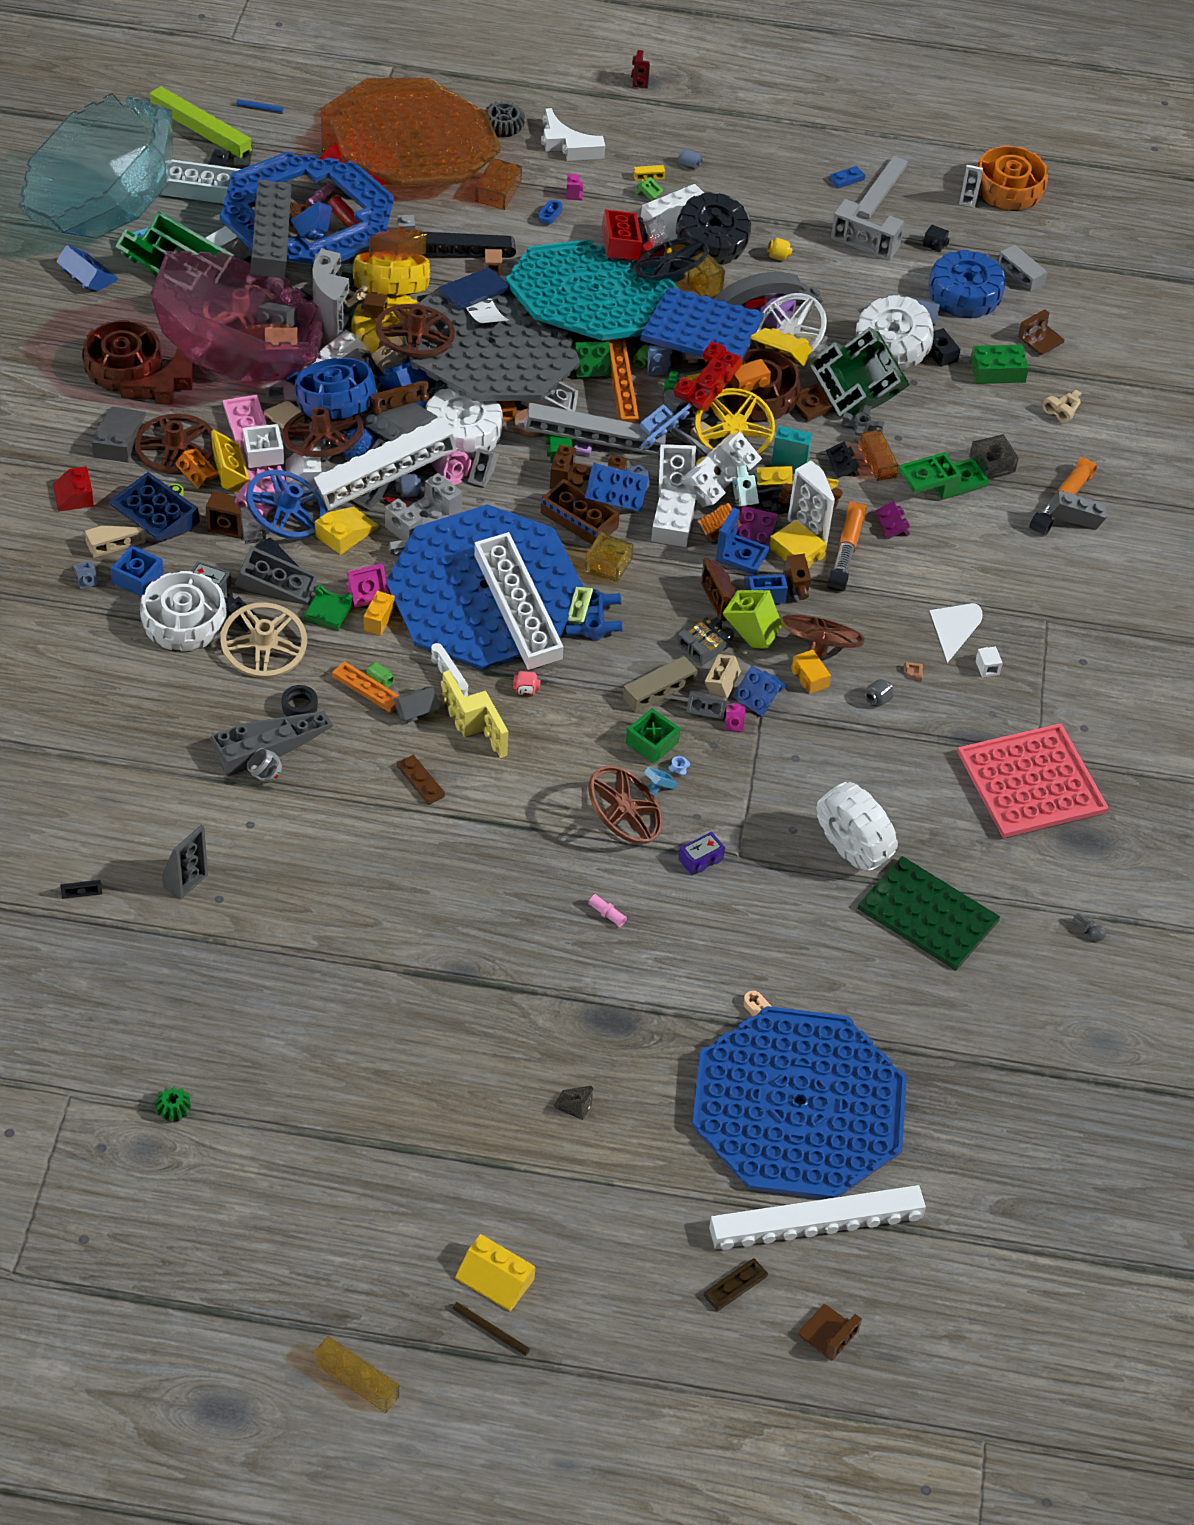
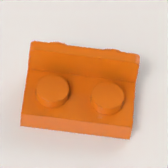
[175,448,218,489]

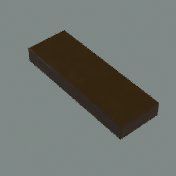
[703,1258,768,1312]

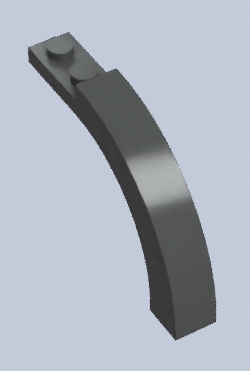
[713,272,823,305]

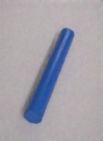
[236,99,284,113]

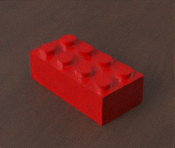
[601,209,642,261]

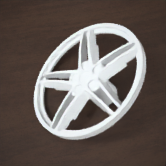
[755,293,827,353]

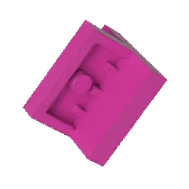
[345,563,389,608]

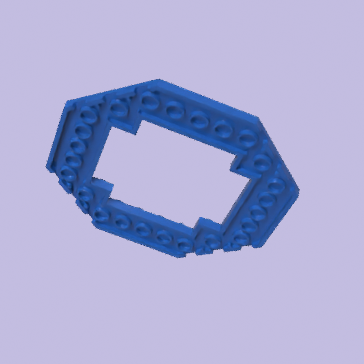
[220,152,394,264]

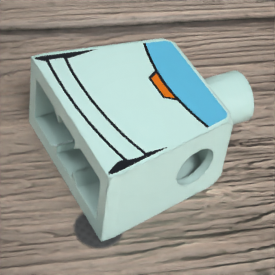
[732,465,759,506]

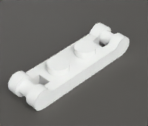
[431,643,468,697]

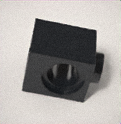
[923,224,950,252]

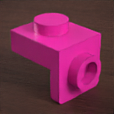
[725,703,745,731]

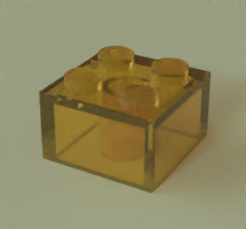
[687,253,725,299]
[585,532,634,583]

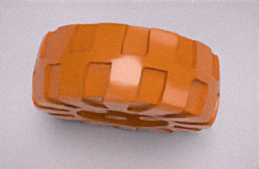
[976,145,1048,211]

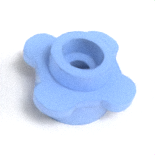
[668,756,690,775]

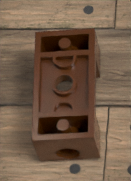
[550,445,628,492]

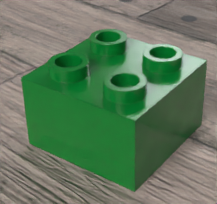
[625,708,681,764]

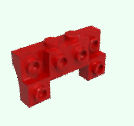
[673,341,743,412]

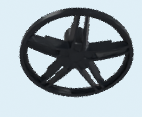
[634,237,709,282]

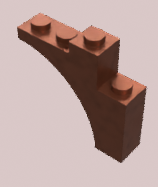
[120,349,195,404]

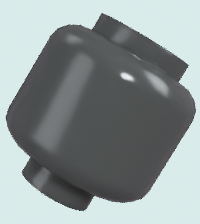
[865,679,893,707]

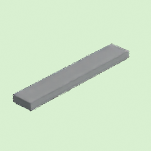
[857,156,908,219]

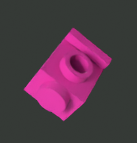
[566,174,583,201]

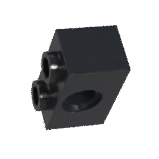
[929,328,961,367]

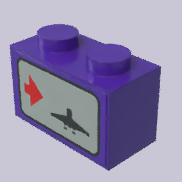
[678,831,725,875]

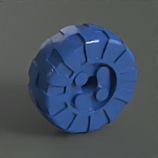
[929,250,1005,318]
[295,357,376,420]

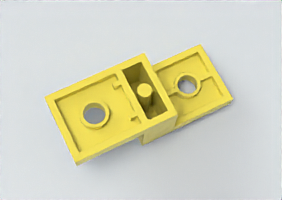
[440,670,508,758]

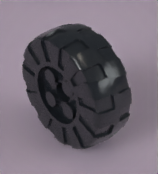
[676,192,751,265]

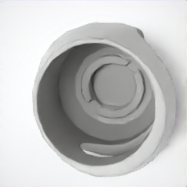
[247,748,282,782]

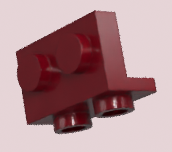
[631,50,650,88]

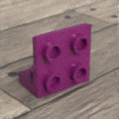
[737,506,779,546]

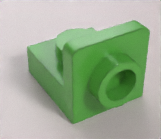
[635,177,664,201]

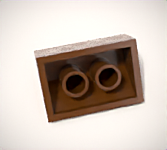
[701,558,737,622]

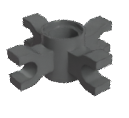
[841,405,884,443]

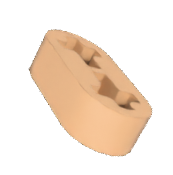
[744,991,772,1017]

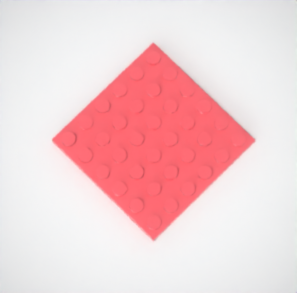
[957,723,1109,838]

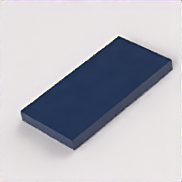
[437,267,510,311]

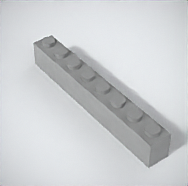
[525,403,665,456]

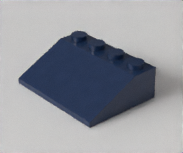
[108,472,200,541]

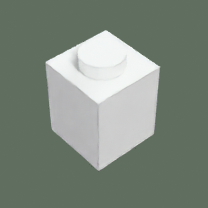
[976,647,1002,677]

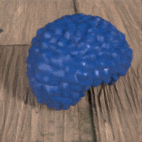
[342,428,376,461]

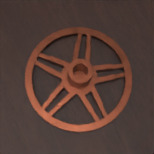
[375,304,455,357]
[282,407,364,457]
[135,413,214,474]
[781,615,865,657]
[588,766,662,844]

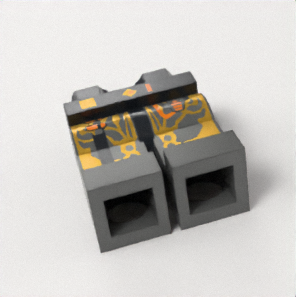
[678,617,734,666]

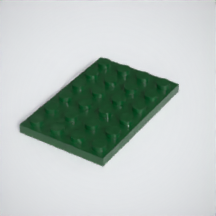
[857,856,1000,971]

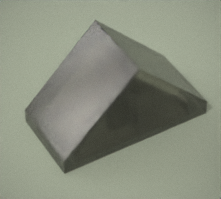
[554,1086,593,1120]

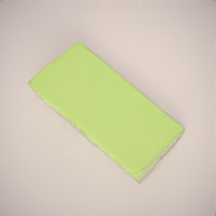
[567,587,593,625]

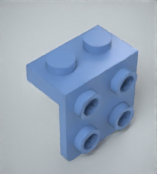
[647,345,672,377]

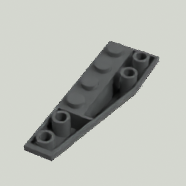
[211,711,333,777]

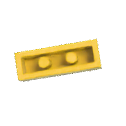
[633,165,665,181]

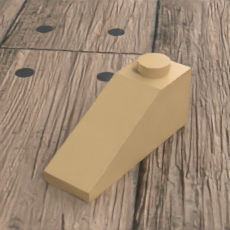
[85,526,145,558]

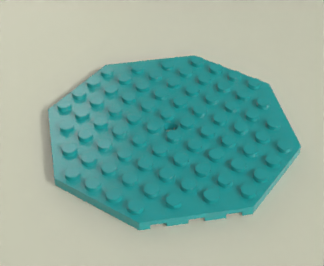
[506,239,680,341]

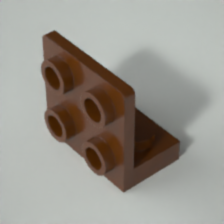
[1018,309,1065,355]
[798,1304,862,1361]

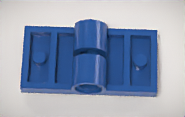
[585,463,649,511]

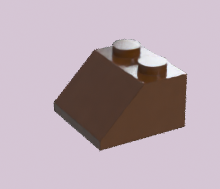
[206,491,243,539]

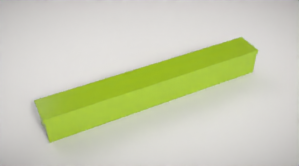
[149,86,252,158]

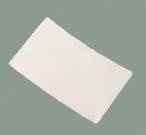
[466,298,509,323]

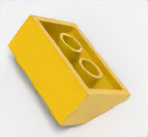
[750,328,813,367]
[211,429,250,494]
[455,1234,535,1312]

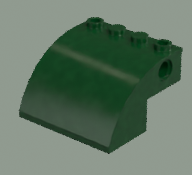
[809,327,910,417]

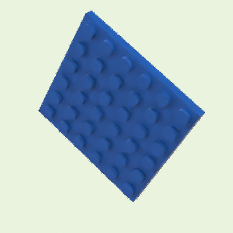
[640,287,764,360]

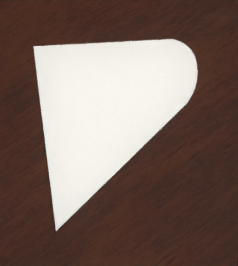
[929,603,982,663]

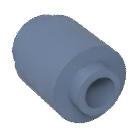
[678,149,703,169]

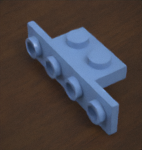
[639,403,692,450]

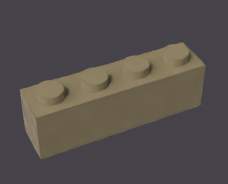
[623,656,698,713]

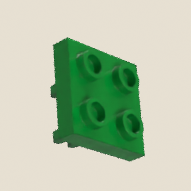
[575,341,611,377]

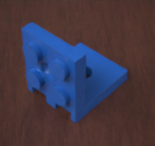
[716,508,769,575]

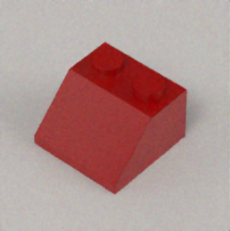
[53,466,94,512]

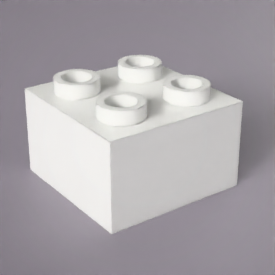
[243,424,284,468]

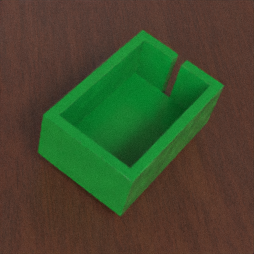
[970,345,1029,384]

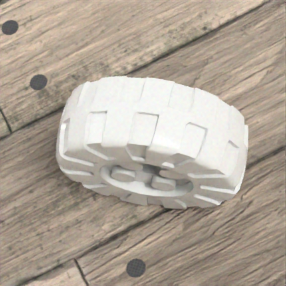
[856,295,934,370]
[425,388,503,459]
[140,571,227,652]
[816,782,898,871]

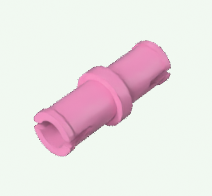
[306,183,335,207]
[588,894,627,927]

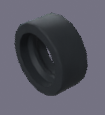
[281,685,318,717]

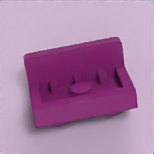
[875,501,910,539]

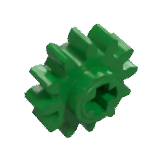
[663,372,680,393]

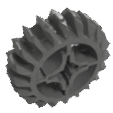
[483,101,525,136]

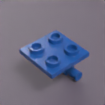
[732,665,786,717]

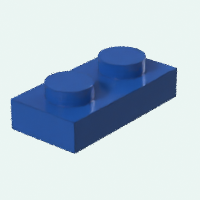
[829,166,865,189]

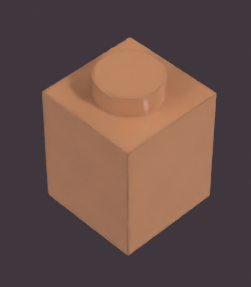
[485,249,502,275]

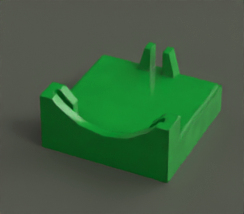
[304,585,353,631]

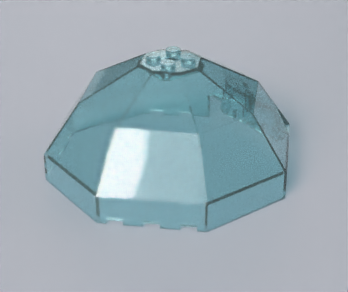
[18,93,173,239]

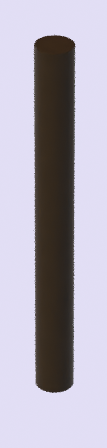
[453,1302,530,1356]

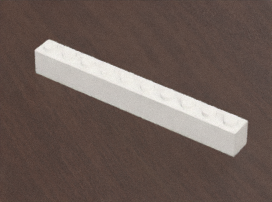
[709,1185,926,1250]

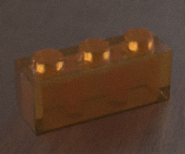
[858,429,899,481]

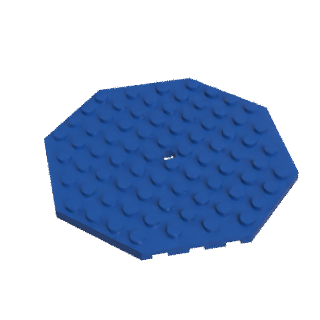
[386,504,584,670]
[692,1006,907,1199]

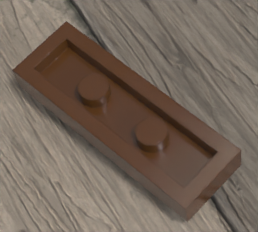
[397,754,445,805]

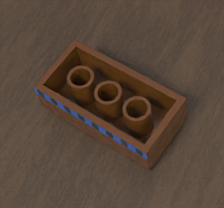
[540,479,620,547]

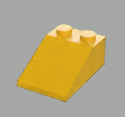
[315,507,379,555]

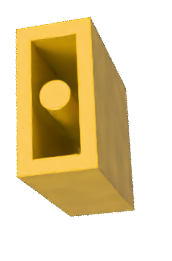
[769,520,827,568]

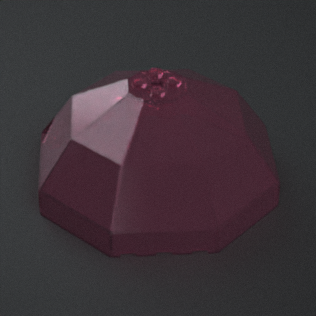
[150,251,323,381]

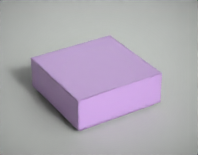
[574,440,593,457]

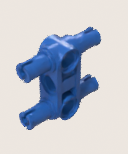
[566,589,623,641]

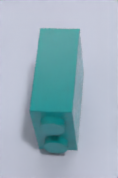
[771,426,813,473]

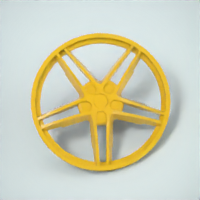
[695,388,775,455]

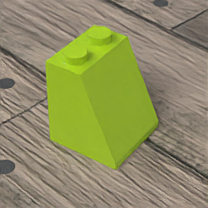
[723,590,782,649]

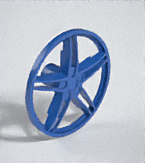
[246,470,326,539]

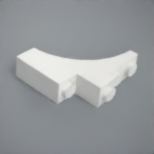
[541,108,605,161]

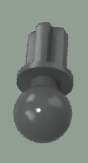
[1072,913,1106,941]

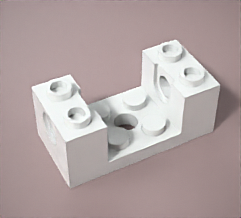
[681,432,762,507]

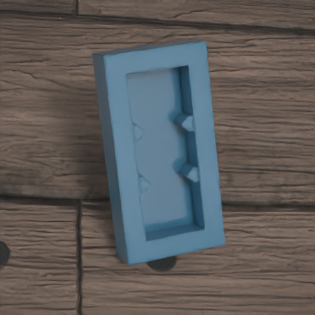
[644,767,679,796]

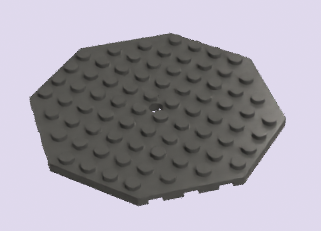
[399,288,580,401]

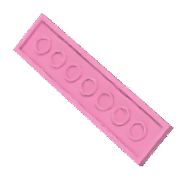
[223,394,287,494]

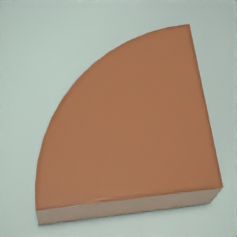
[903,662,923,682]

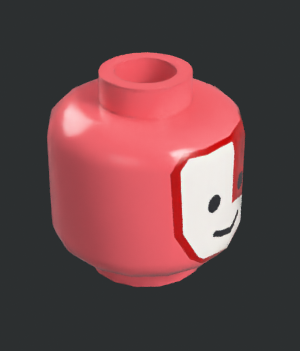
[513,671,541,696]

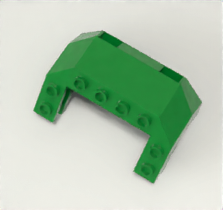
[116,211,236,301]

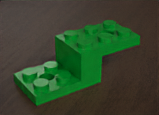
[898,452,989,499]

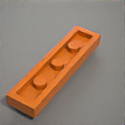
[332,661,400,713]

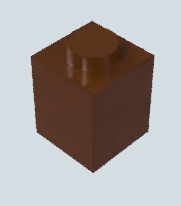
[361,292,388,318]

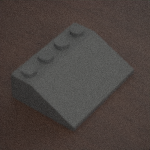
[357,401,438,442]

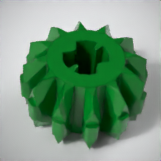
[155,1086,191,1123]

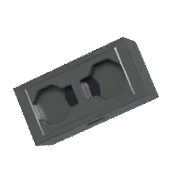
[686,691,728,719]

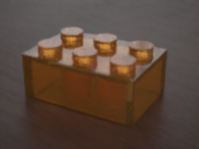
[475,158,522,210]
[369,227,426,261]

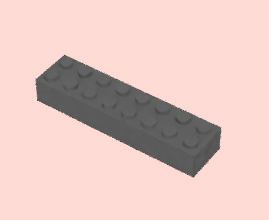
[250,180,291,278]

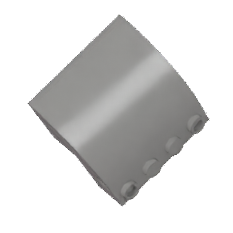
[313,248,350,345]

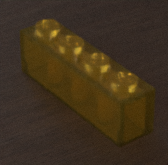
[314,1336,400,1414]

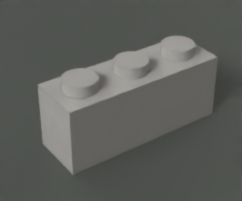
[998,245,1048,292]

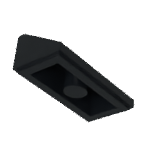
[60,880,102,899]

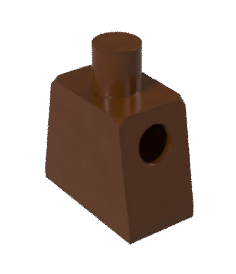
[782,553,811,600]

